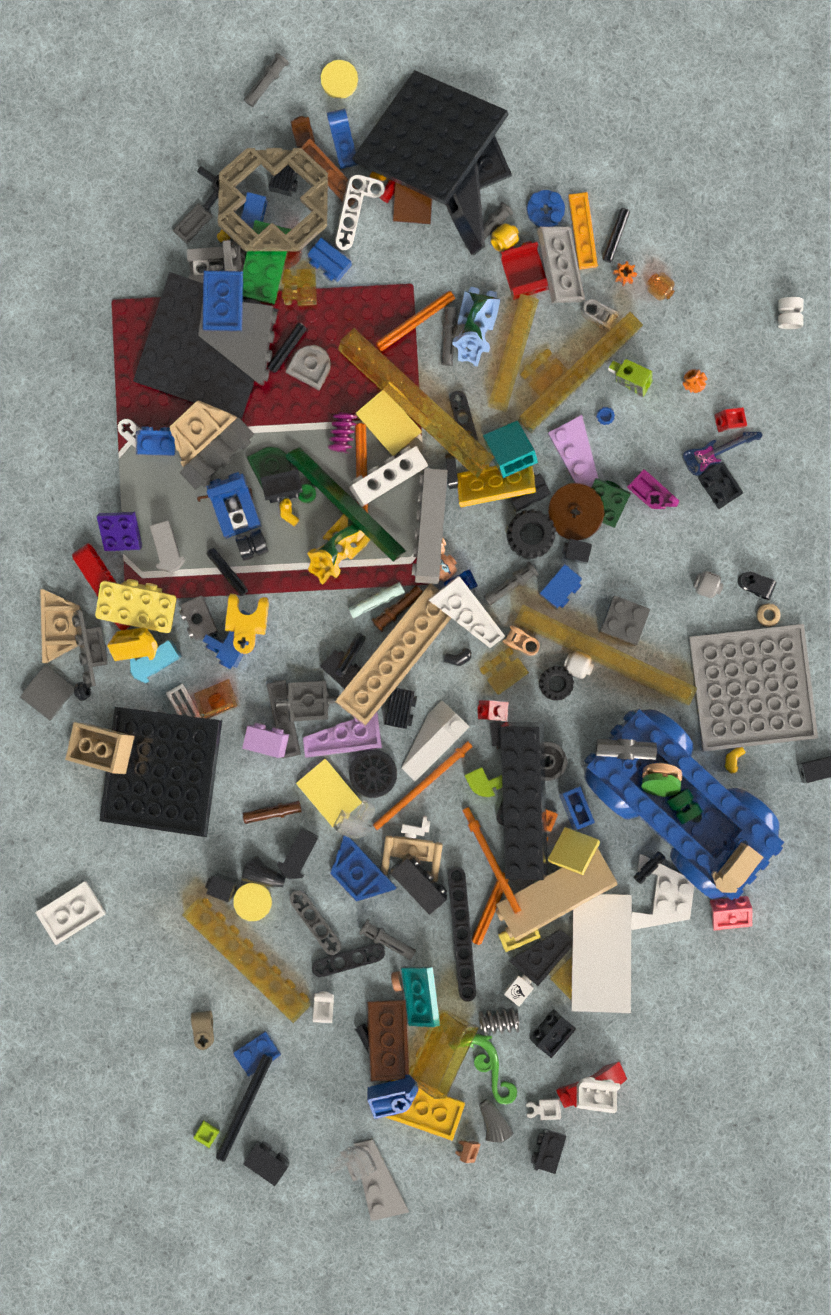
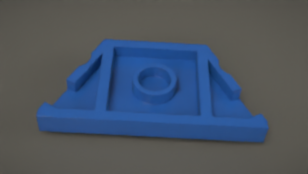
[330,834,397,902]

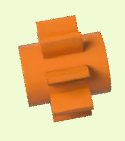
[613,261,637,286]
[682,369,707,393]

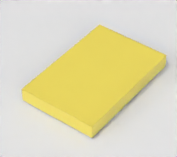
[356,388,422,456]
[296,758,362,827]

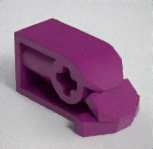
[627,469,679,509]

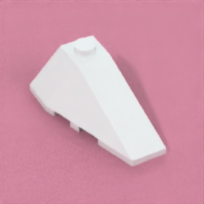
[402,700,469,781]

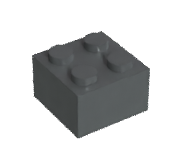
[599,595,651,646]

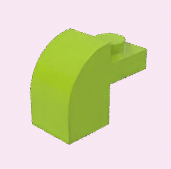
[464,767,502,797]

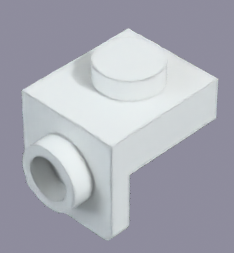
[401,816,430,838]
[313,991,334,1023]

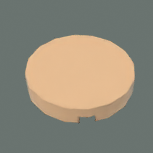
[642,763,682,782]

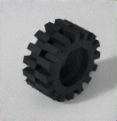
[539,666,574,701]

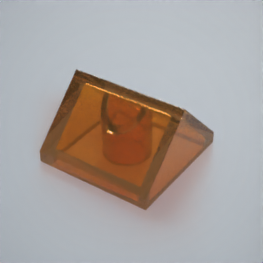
[194,679,240,719]

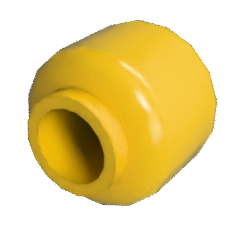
[491,223,519,252]

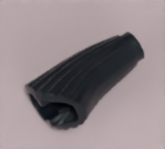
[241,856,286,888]

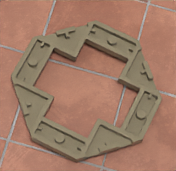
[218,148,328,251]

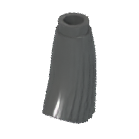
[479,1099,514,1143]

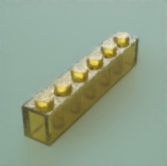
[488,294,539,412]

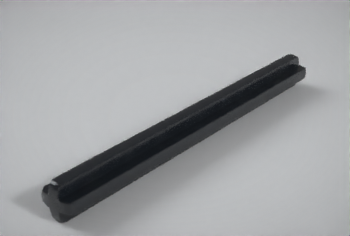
[216,1054,272,1162]

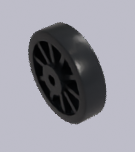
[349,750,397,798]

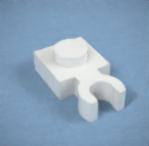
[526,1098,561,1120]

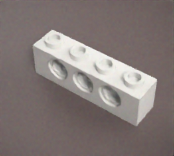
[349,446,428,507]

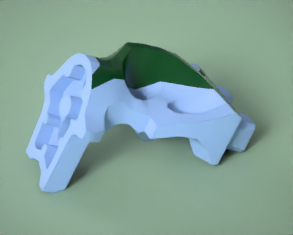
[452,287,500,367]

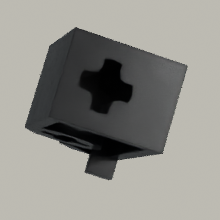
[797,756,831,783]
[277,827,319,880]

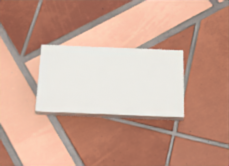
[571,894,632,1013]

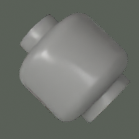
[693,571,723,598]

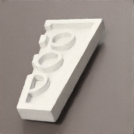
[428,576,505,648]

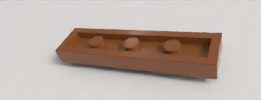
[300,139,358,208]

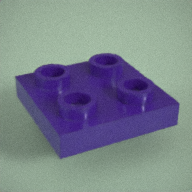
[96,512,143,551]

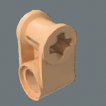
[502,625,540,656]

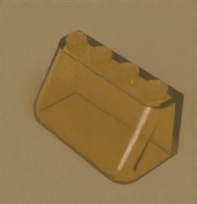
[409,1010,479,1099]

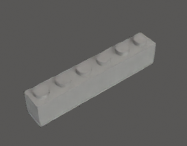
[412,468,448,584]

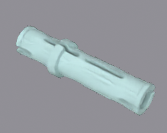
[348,582,405,618]

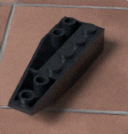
[446,161,485,255]

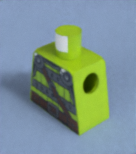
[608,359,653,397]

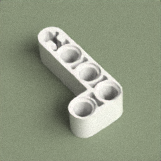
[334,175,384,250]

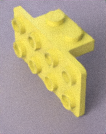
[95,579,177,633]

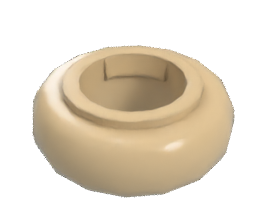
[757,603,781,627]

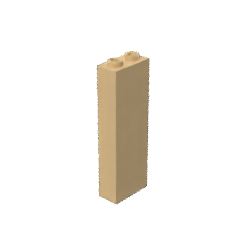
[495,848,617,941]

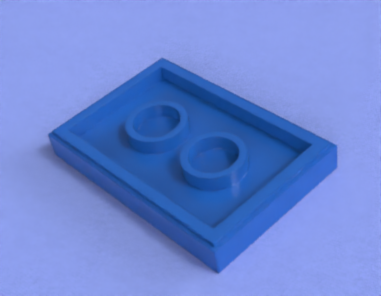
[203,271,243,331]

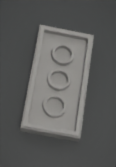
[537,227,585,303]

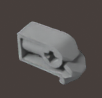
[150,521,185,573]

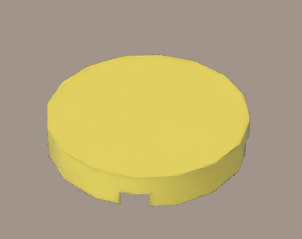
[321,60,358,99]
[234,883,272,921]

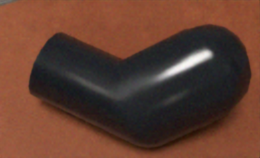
[444,648,472,666]

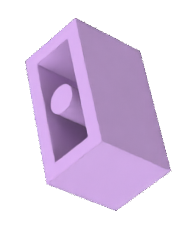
[242,723,289,758]

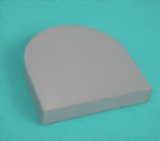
[286,345,331,391]

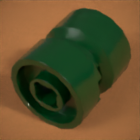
[667,788,703,824]

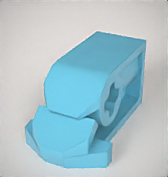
[130,640,182,683]

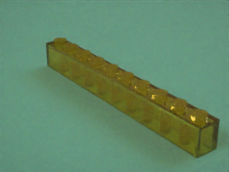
[338,328,495,478]
[514,605,697,706]

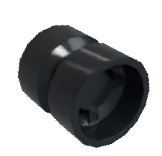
[235,529,269,561]

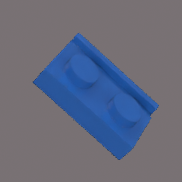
[233,1031,281,1077]

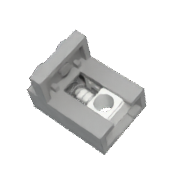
[187,241,246,283]

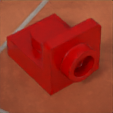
[715,407,748,432]

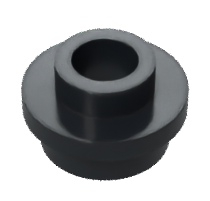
[74,682,91,701]

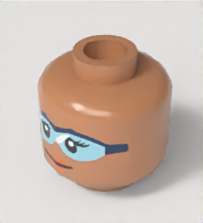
[439,554,457,582]

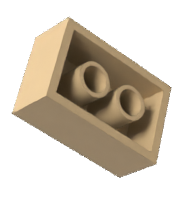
[65,722,134,774]

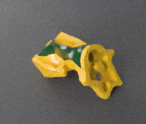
[307,514,370,585]

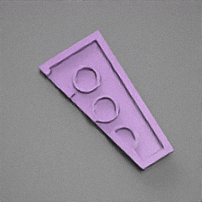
[548,415,598,487]
[303,712,382,758]

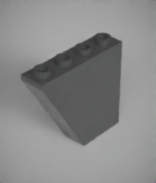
[198,302,277,386]

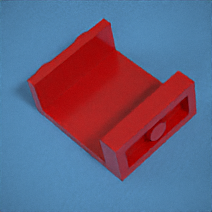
[500,241,549,300]

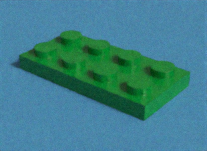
[243,220,292,305]

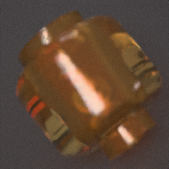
[646,272,675,301]

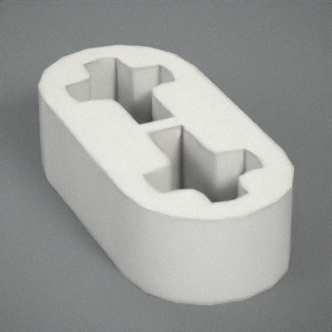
[118,419,141,448]

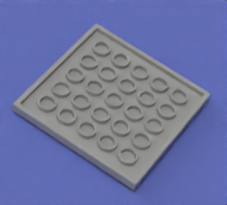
[689,624,818,751]

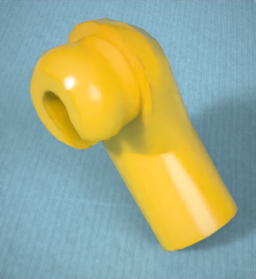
[279,498,300,527]
[725,747,746,774]

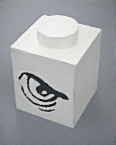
[503,974,534,1006]

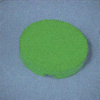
[642,773,681,797]

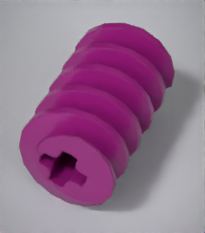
[328,412,357,454]

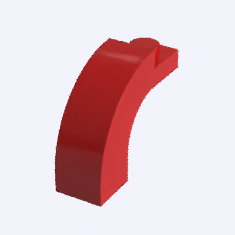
[556,1062,627,1108]

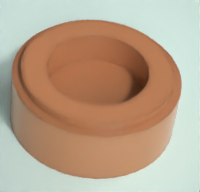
[391,971,403,992]

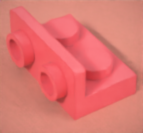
[710,896,752,930]

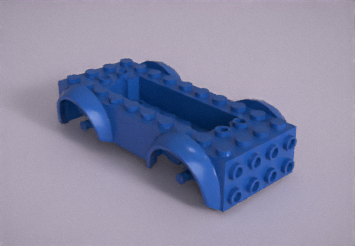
[583,709,785,900]

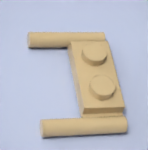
[381,836,443,882]

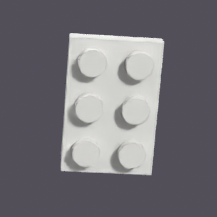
[35,881,106,945]

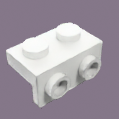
[577,1077,620,1113]

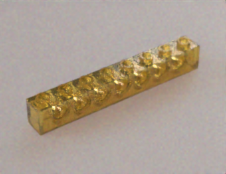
[182,897,310,1024]

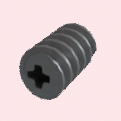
[479,1008,520,1036]

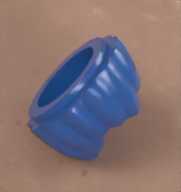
[596,407,615,425]

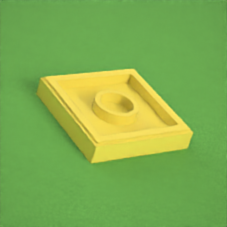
[548,827,600,875]

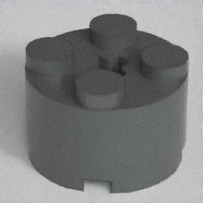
[544,742,567,781]

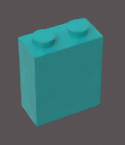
[483,420,538,478]

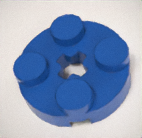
[527,190,565,228]

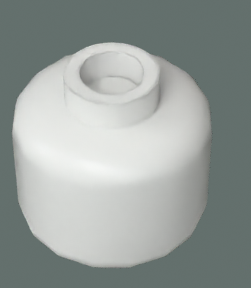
[564,651,594,679]

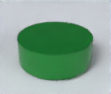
[298,484,316,504]

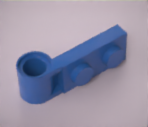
[327,108,358,170]

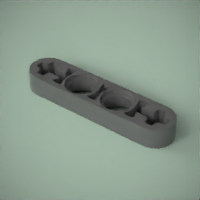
[290,890,341,955]

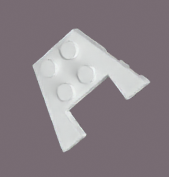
[631,854,694,930]

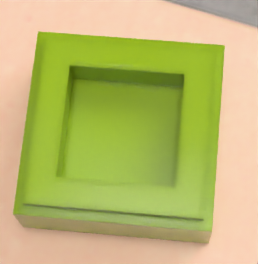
[193,1120,220,1148]

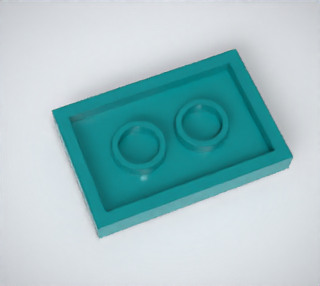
[401,967,440,1027]

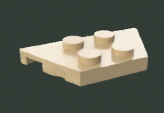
[170,400,237,467]
[40,589,81,663]

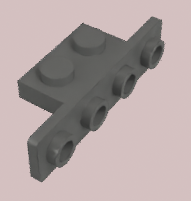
[72,610,108,688]

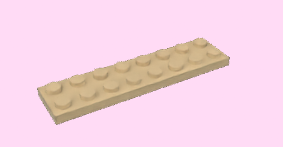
[335,584,451,726]

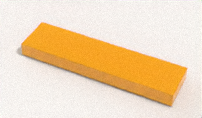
[568,192,598,270]

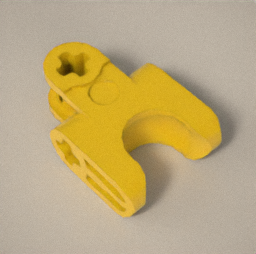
[225,594,269,654]

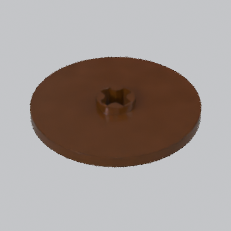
[548,483,604,541]

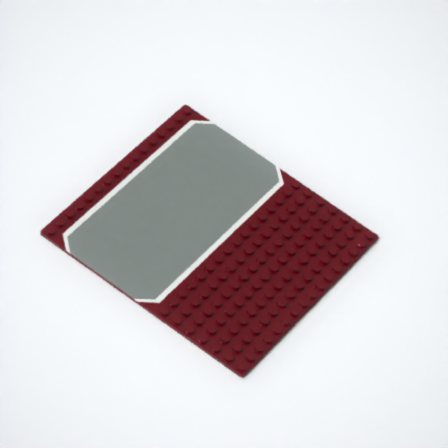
[111,284,429,598]

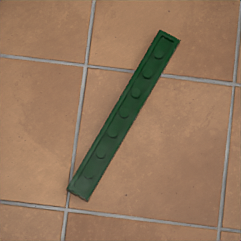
[286,447,406,562]

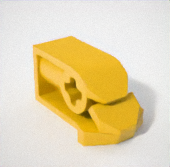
[107,627,158,661]

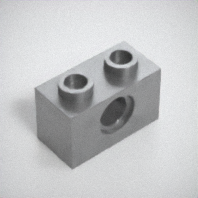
[179,596,218,641]

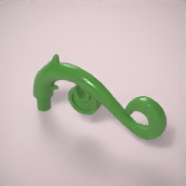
[450,1033,517,1105]

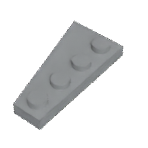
[354,1139,409,1221]

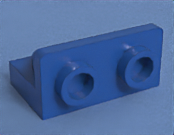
[136,427,175,456]

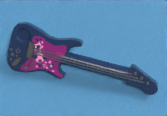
[682,432,762,476]

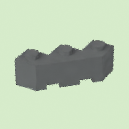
[180,418,254,490]

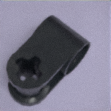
[738,571,777,600]

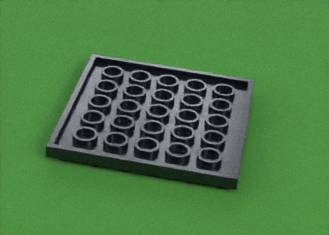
[352,70,509,205]
[133,272,279,419]
[99,707,222,837]

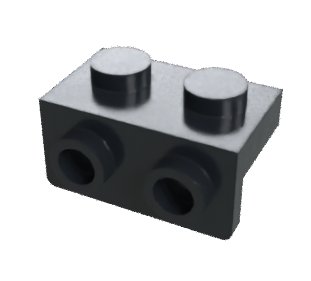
[260,470,303,503]

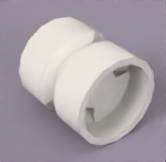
[778,297,803,329]

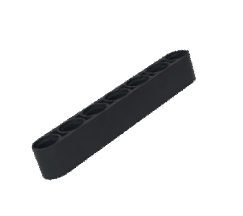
[448,866,476,1002]

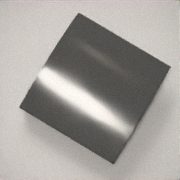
[20,665,74,721]

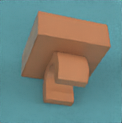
[455,1141,481,1163]

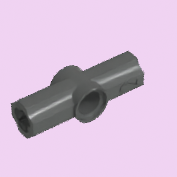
[596,739,657,760]

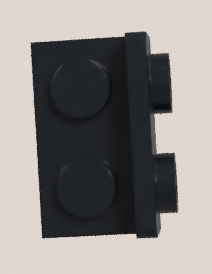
[698,462,743,509]
[529,1009,576,1058]
[531,1129,567,1174]

